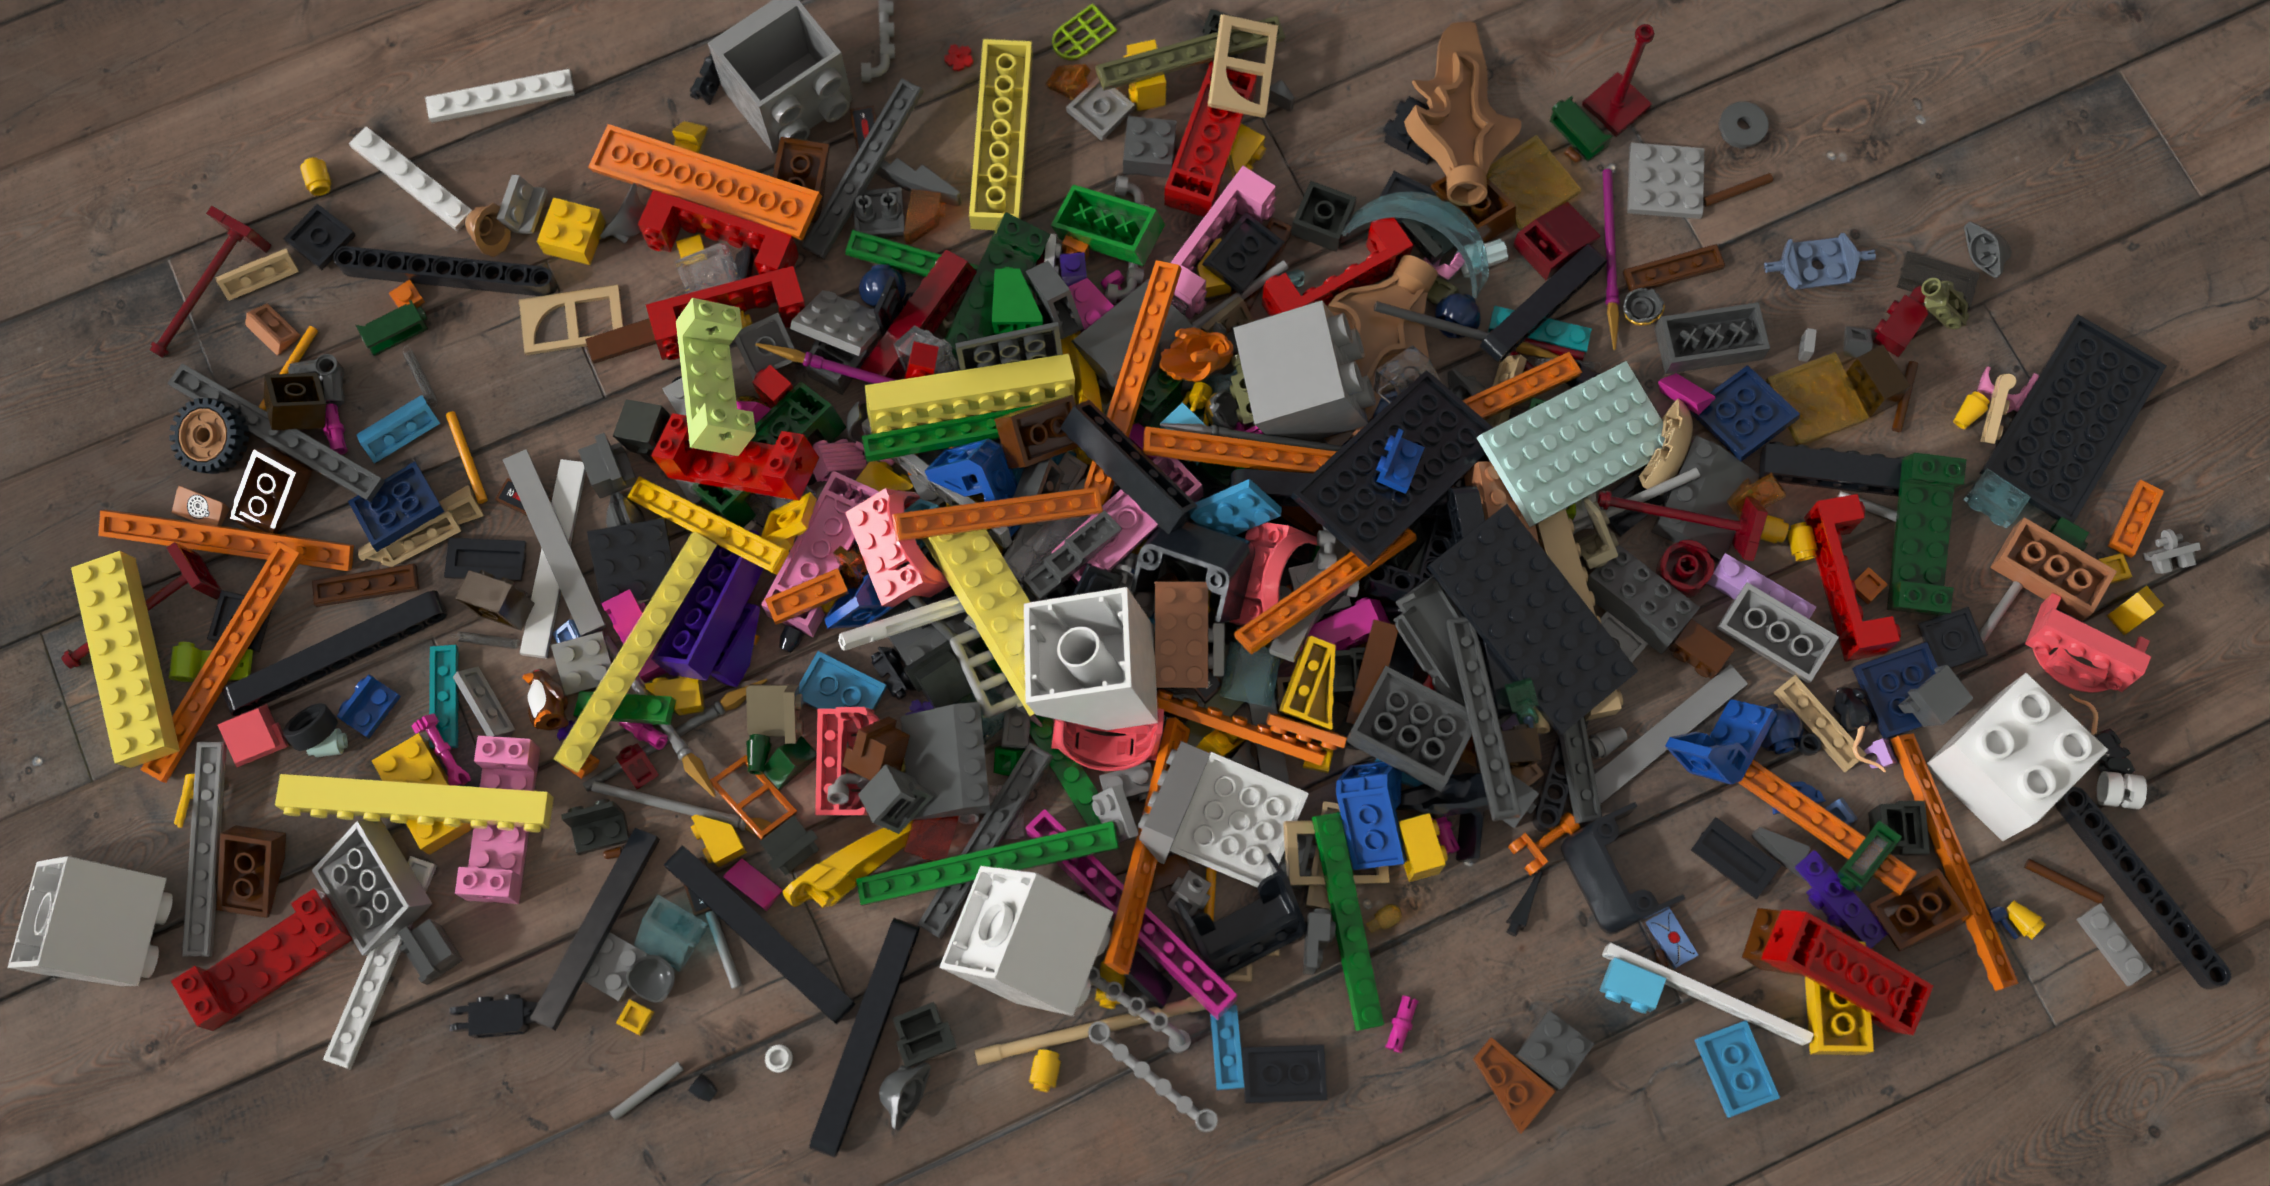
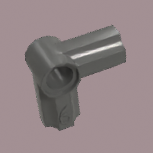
[288,354,345,407]

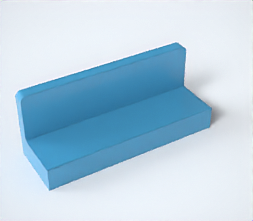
[357,395,440,464]

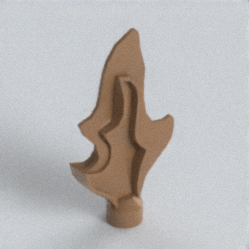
[1404,22,1521,206]
[1312,255,1438,446]

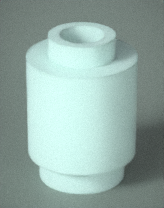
[306,728,348,757]

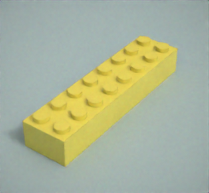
[969,39,1033,230]
[865,354,1075,434]
[922,530,1035,716]
[71,551,180,768]

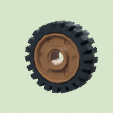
[169,398,249,474]

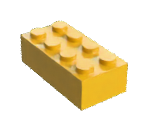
[371,733,474,855]
[1805,942,1874,1055]

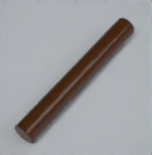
[1703,173,1773,207]
[1892,361,1918,432]
[2024,859,2105,904]

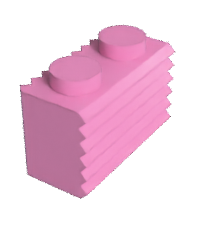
[813,439,867,482]

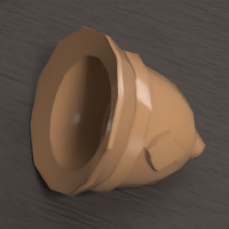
[465,203,511,257]

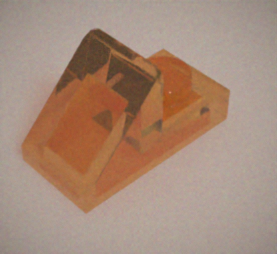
[1045,64,1091,101]
[1727,473,1786,519]
[833,546,869,590]

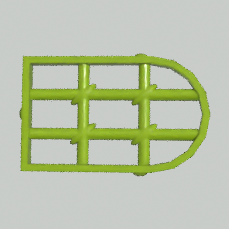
[1052,3,1117,60]

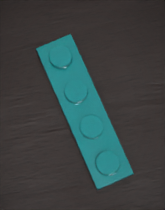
[1488,305,1592,354]
[429,645,459,750]

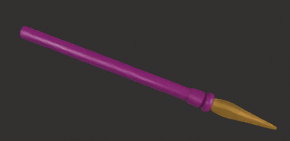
[1603,169,1620,350]
[756,343,895,384]

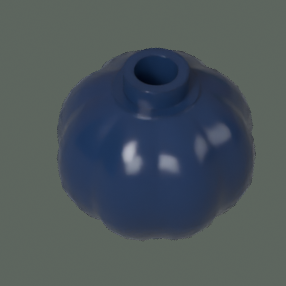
[859,264,906,307]
[1435,293,1481,339]
[1761,704,1804,754]

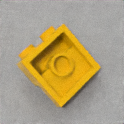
[761,492,817,551]

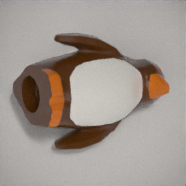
[522,669,569,731]

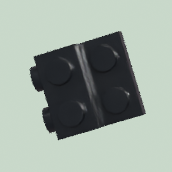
[1383,96,1431,165]

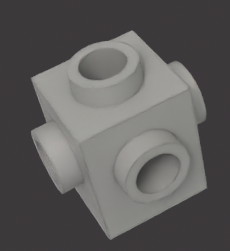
[1167,870,1211,917]

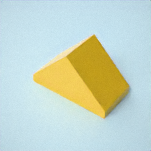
[2107,585,2164,635]

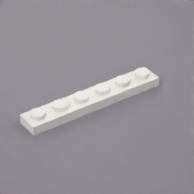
[425,69,575,123]
[349,127,472,232]

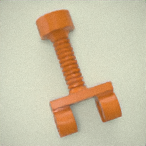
[1508,812,1580,876]

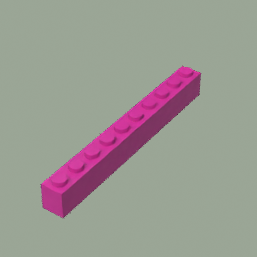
[1026,809,1237,1020]

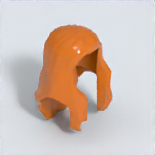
[1159,327,1233,382]

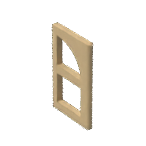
[1208,15,1278,118]
[519,285,624,355]
[1283,821,1390,886]

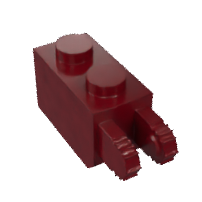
[1873,285,1928,357]

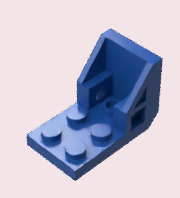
[925,438,1021,537]
[824,541,895,629]
[1665,699,1777,785]
[1336,761,1407,870]

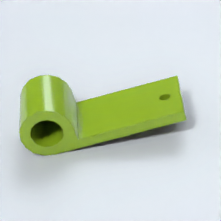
[169,642,253,682]

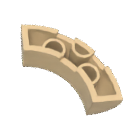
[1639,399,1693,495]

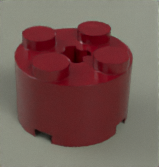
[1656,540,1714,598]

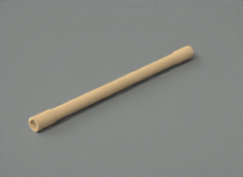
[975,996,1206,1066]

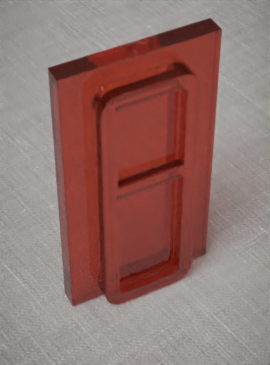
[904,816,959,861]

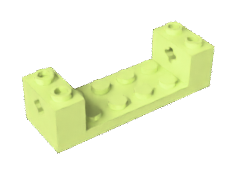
[676,298,756,456]

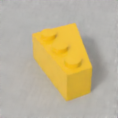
[1279,636,1335,730]

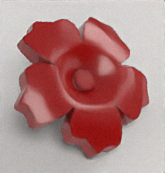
[944,44,973,72]

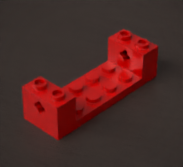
[1164,61,1257,217]
[638,190,799,275]
[1262,213,1413,317]
[646,266,805,360]
[651,413,820,501]
[1804,494,1901,662]
[171,888,353,1031]
[1761,909,1934,1036]

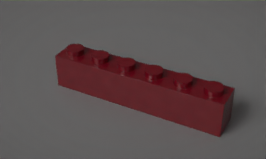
[860,249,977,380]

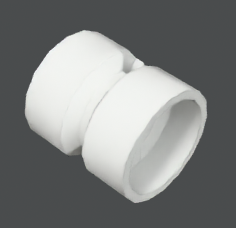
[2096,771,2147,809]

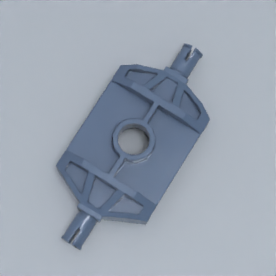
[1764,233,1876,290]

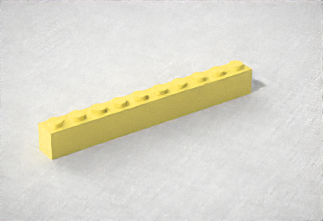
[553,531,717,773]
[275,774,554,832]

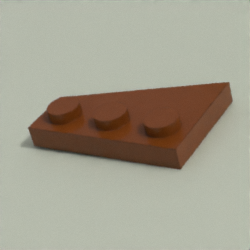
[1473,1037,1555,1134]

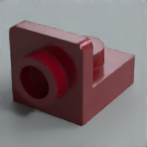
[615,743,659,790]

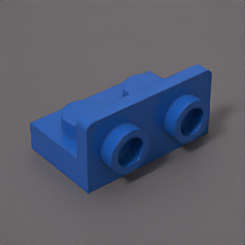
[1376,429,1425,494]
[337,674,401,739]

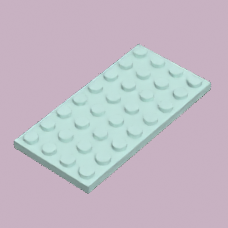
[1477,361,1665,527]

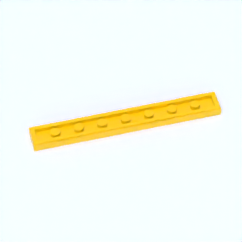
[627,476,790,575]

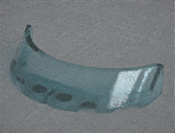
[1341,192,1489,299]

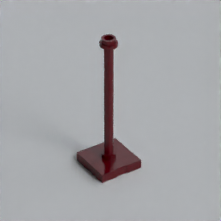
[1582,24,1655,137]
[149,205,272,358]
[1597,490,1768,562]
[61,542,222,669]

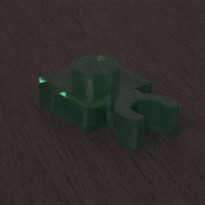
[1505,678,1539,725]

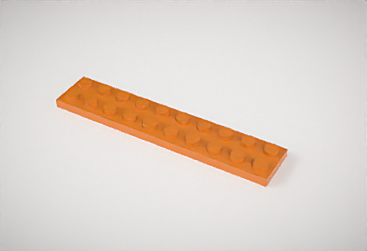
[588,124,822,240]

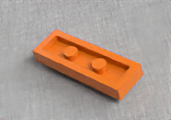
[2108,479,2164,558]
[765,568,849,625]
[1266,712,1347,750]

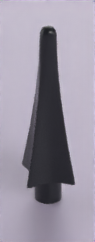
[1506,870,1543,936]

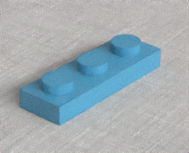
[1210,1005,1244,1091]

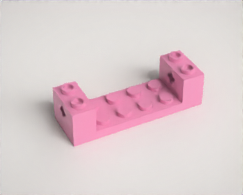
[1171,166,1277,319]
[1051,457,1203,585]
[761,471,879,637]
[455,736,541,904]

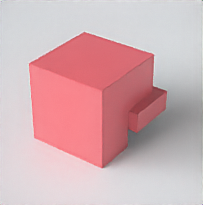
[218,704,289,767]

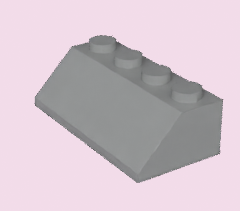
[1716,582,1839,683]
[1138,741,1210,864]

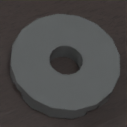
[1718,102,1769,149]

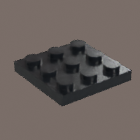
[587,517,674,607]

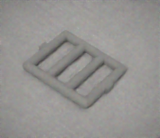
[950,628,1024,718]

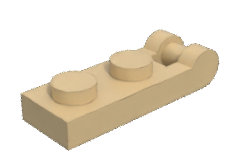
[1980,374,2016,444]

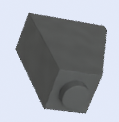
[1026,261,1084,340]

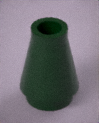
[746,734,772,775]

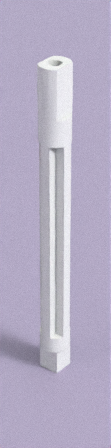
[838,581,1023,651]

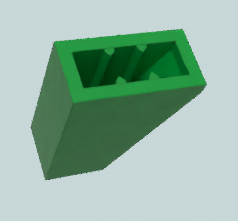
[992,267,1044,334]

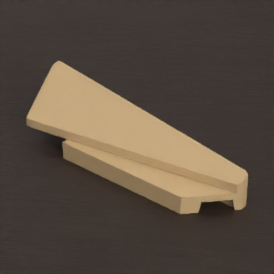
[358,485,484,567]

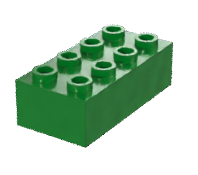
[1051,184,1166,266]

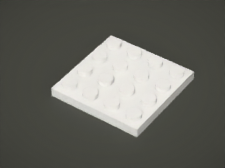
[1170,751,1309,888]

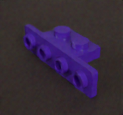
[1795,851,1887,949]

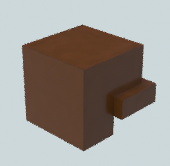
[842,716,910,781]

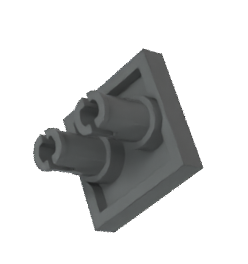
[854,187,906,238]

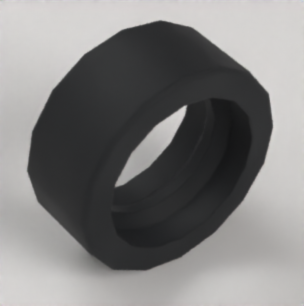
[283,703,338,751]

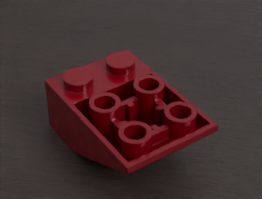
[1513,201,1601,281]

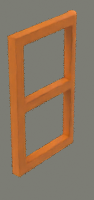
[710,755,797,840]

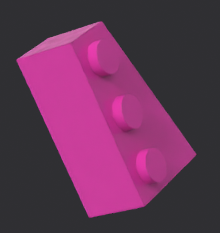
[1068,278,1114,333]
[601,589,667,683]
[1301,597,1390,651]

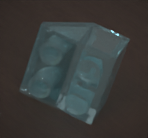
[634,895,709,972]

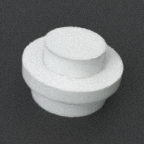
[765,1045,793,1073]

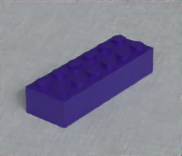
[652,530,764,681]

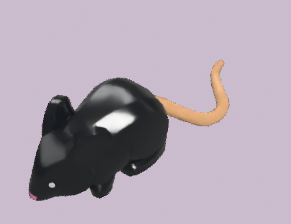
[1833,687,1886,772]
[2069,693,2135,775]

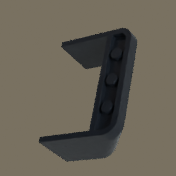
[1130,520,1255,622]
[1561,802,1686,934]
[1175,853,1307,978]

